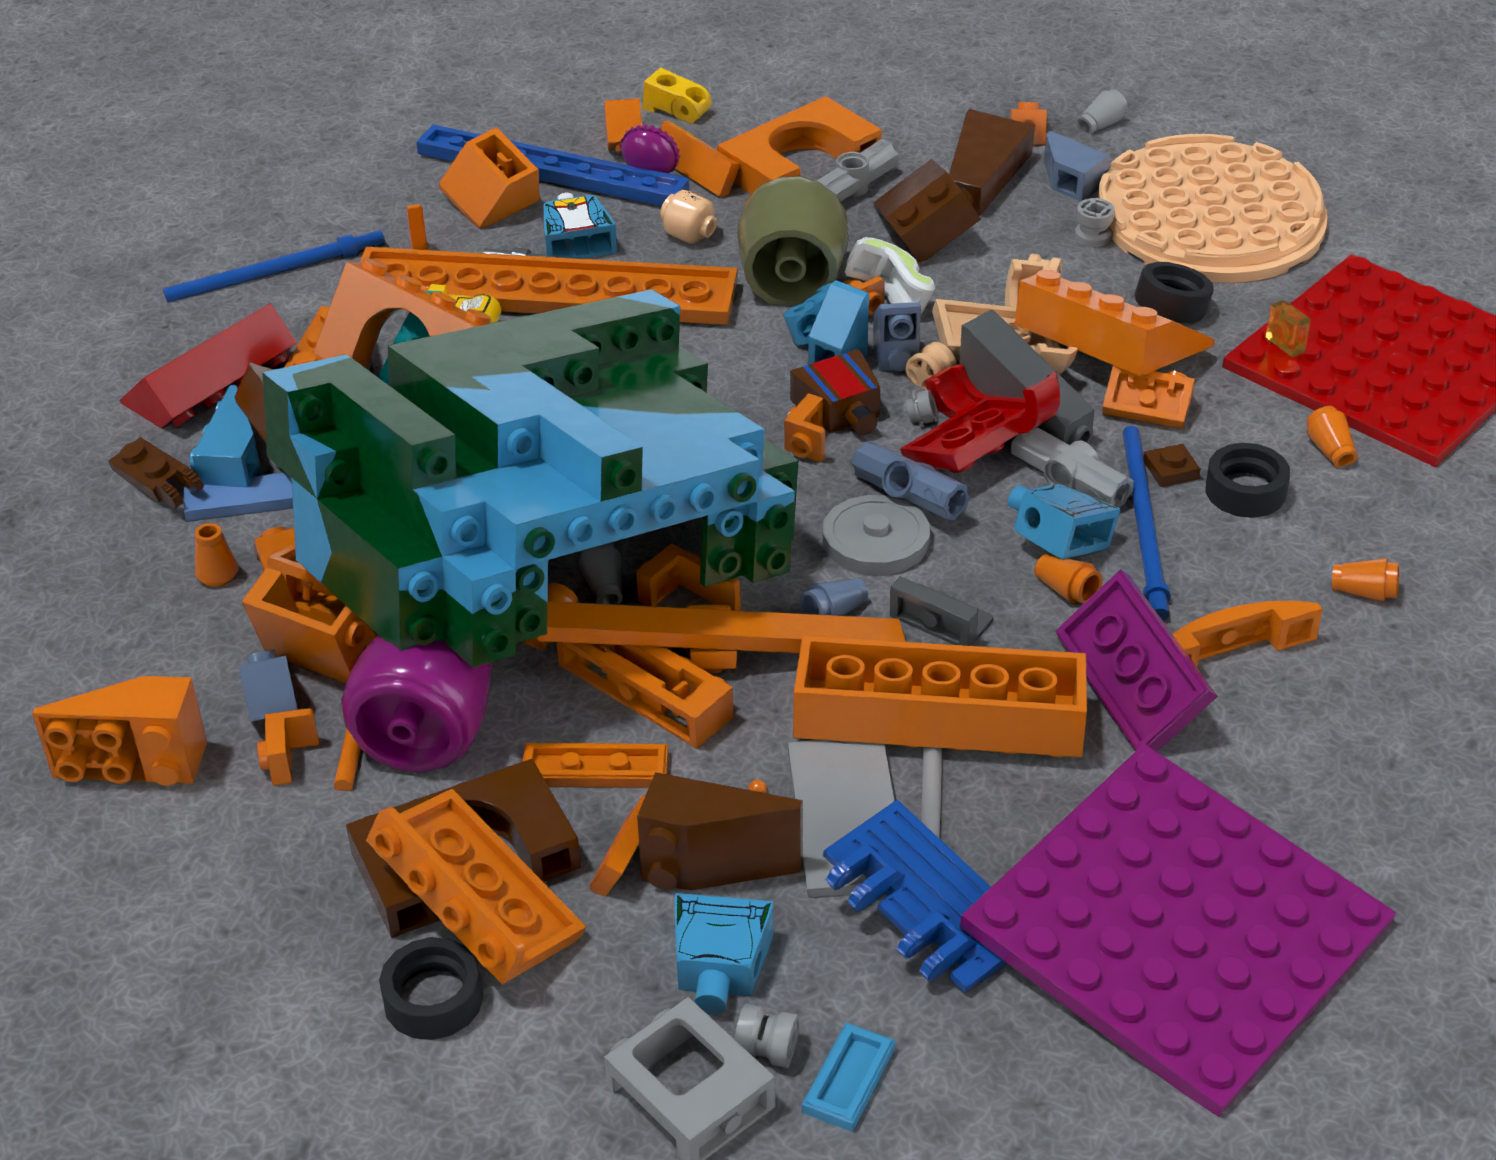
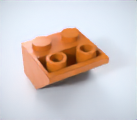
[439,127,540,229]

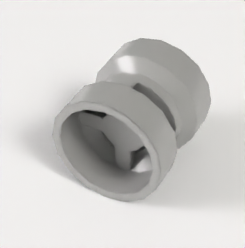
[1075,198,1115,247]
[734,1003,800,1068]

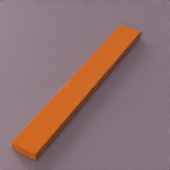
[537,602,906,653]

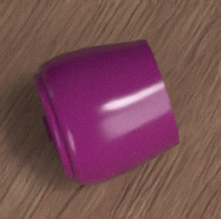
[341,634,492,773]

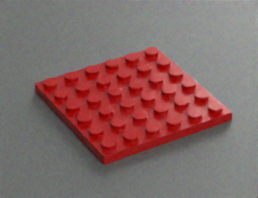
[1222,254,1496,467]

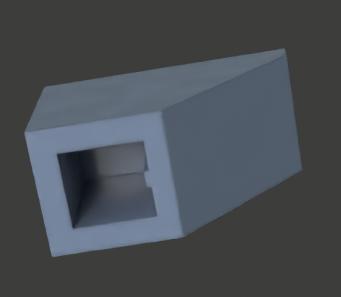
[1044,131,1110,202]
[873,302,921,372]
[239,649,298,722]

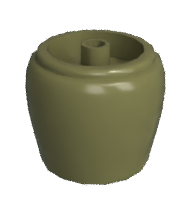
[738,176,849,306]

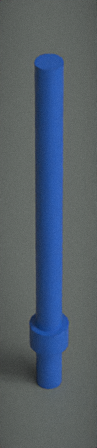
[163,230,385,302]

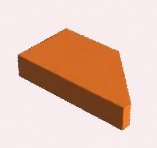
[406,204,428,250]

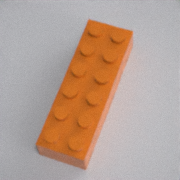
[793,635,1087,757]

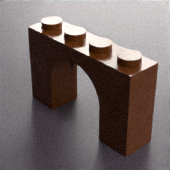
[346,759,581,938]

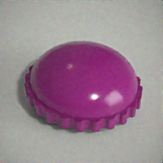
[620,124,680,174]

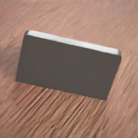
[890,576,993,646]

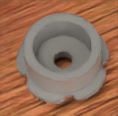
[906,389,938,428]

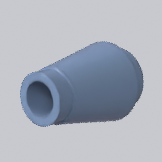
[800,578,868,616]

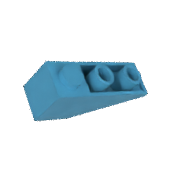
[190,385,261,488]

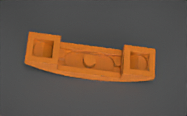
[1173,600,1323,667]

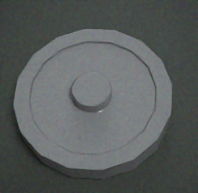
[823,495,930,576]

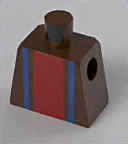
[790,349,881,435]

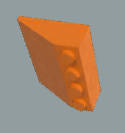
[1015,270,1215,376]

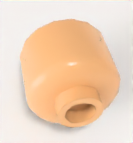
[660,190,717,244]

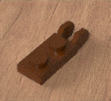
[108,437,204,509]

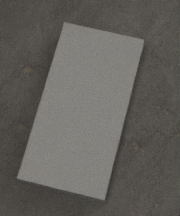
[788,740,894,898]

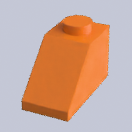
[604,98,642,155]

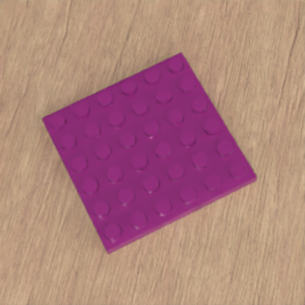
[959,744,1397,1117]

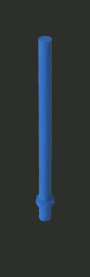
[1123,426,1171,621]

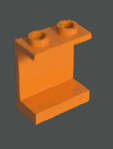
[241,567,374,683]

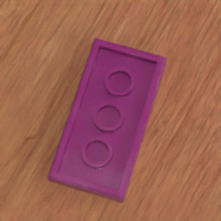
[1055,569,1218,752]

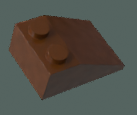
[873,158,981,263]
[637,772,803,891]

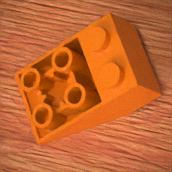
[32,676,207,786]

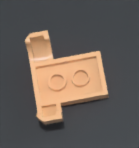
[932,259,1078,375]

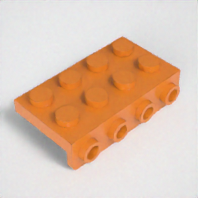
[366,789,586,985]

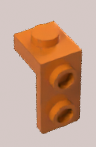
[636,543,741,611]

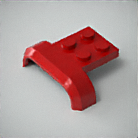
[900,364,1060,473]

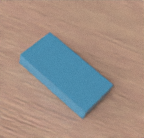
[802,1022,896,1132]

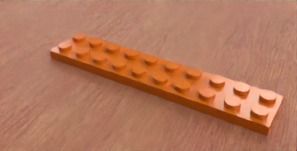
[360,247,738,325]

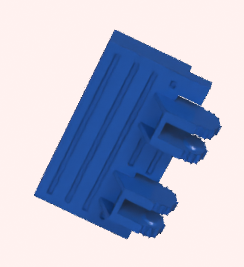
[823,799,1007,993]

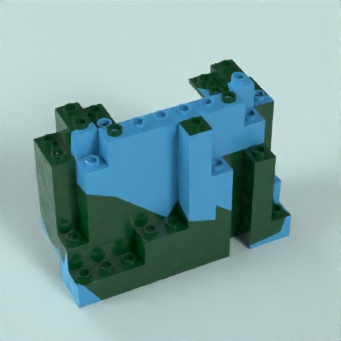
[262,289,799,668]

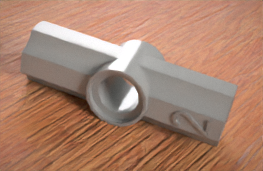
[817,139,899,202]
[1011,427,1134,508]

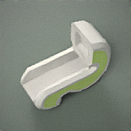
[844,237,935,314]

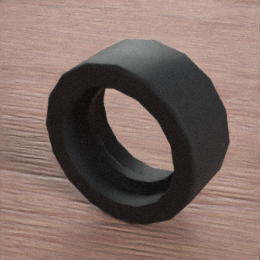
[1135,262,1214,323]
[1205,442,1290,518]
[379,937,484,1040]

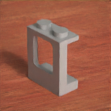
[604,997,775,1160]

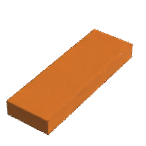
[661,121,740,197]
[523,743,669,788]

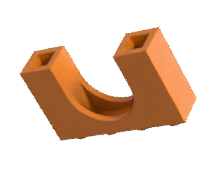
[717,96,882,195]
[313,258,491,368]

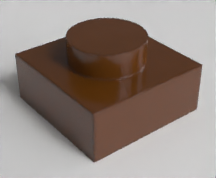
[1144,444,1201,487]

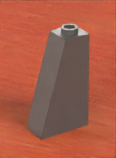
[960,310,1095,445]

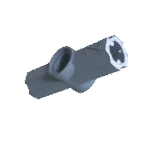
[851,441,970,520]

